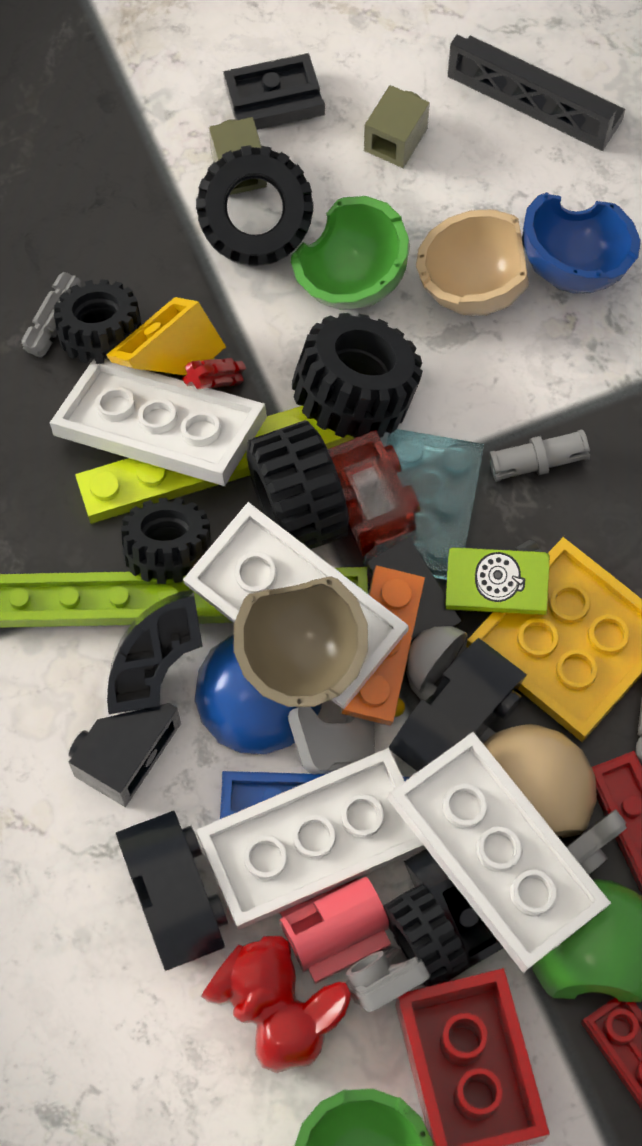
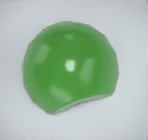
[291,196,410,310]
[532,879,642,1002]
[294,1089,434,1146]

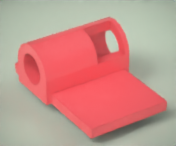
[279,876,391,984]

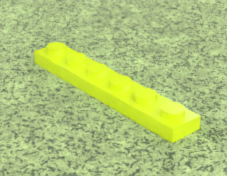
[75,406,364,524]

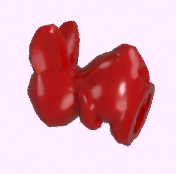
[201,936,351,1073]

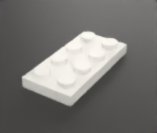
[50,359,267,486]
[183,502,409,709]
[387,732,611,973]
[196,748,426,930]

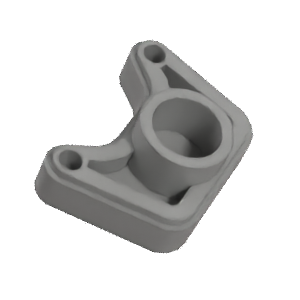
[288,707,375,774]
[566,809,627,875]
[346,947,430,1012]

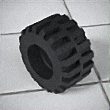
[196,145,314,266]
[292,313,423,440]
[247,420,349,550]

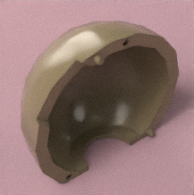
[234,576,368,707]

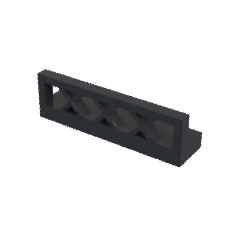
[447,34,625,152]

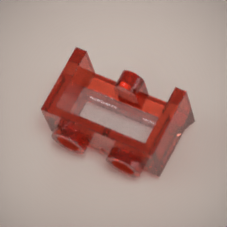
[328,430,421,557]

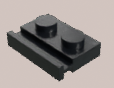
[223,53,325,130]

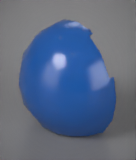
[522,192,641,293]
[194,634,322,754]

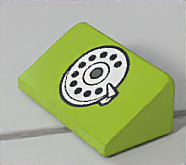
[446,548,550,615]

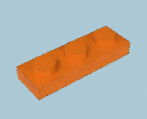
[341,565,425,726]

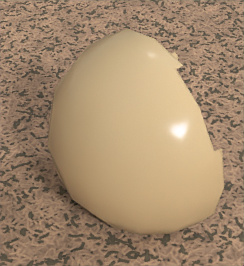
[416,209,529,316]
[483,724,597,838]

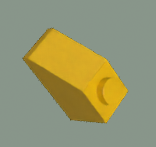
[107,297,226,375]

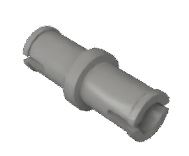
[489,429,590,482]

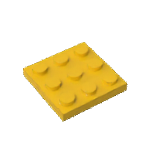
[466,537,642,742]

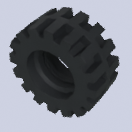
[54,279,142,364]
[121,498,211,584]
[383,884,469,987]

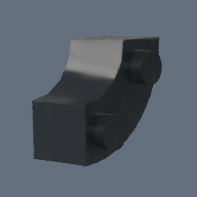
[107,589,203,714]
[389,638,527,772]
[115,810,228,971]

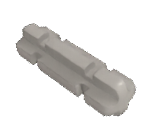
[22,272,82,357]

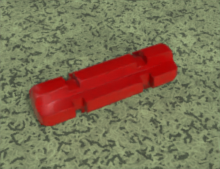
[183,358,246,390]

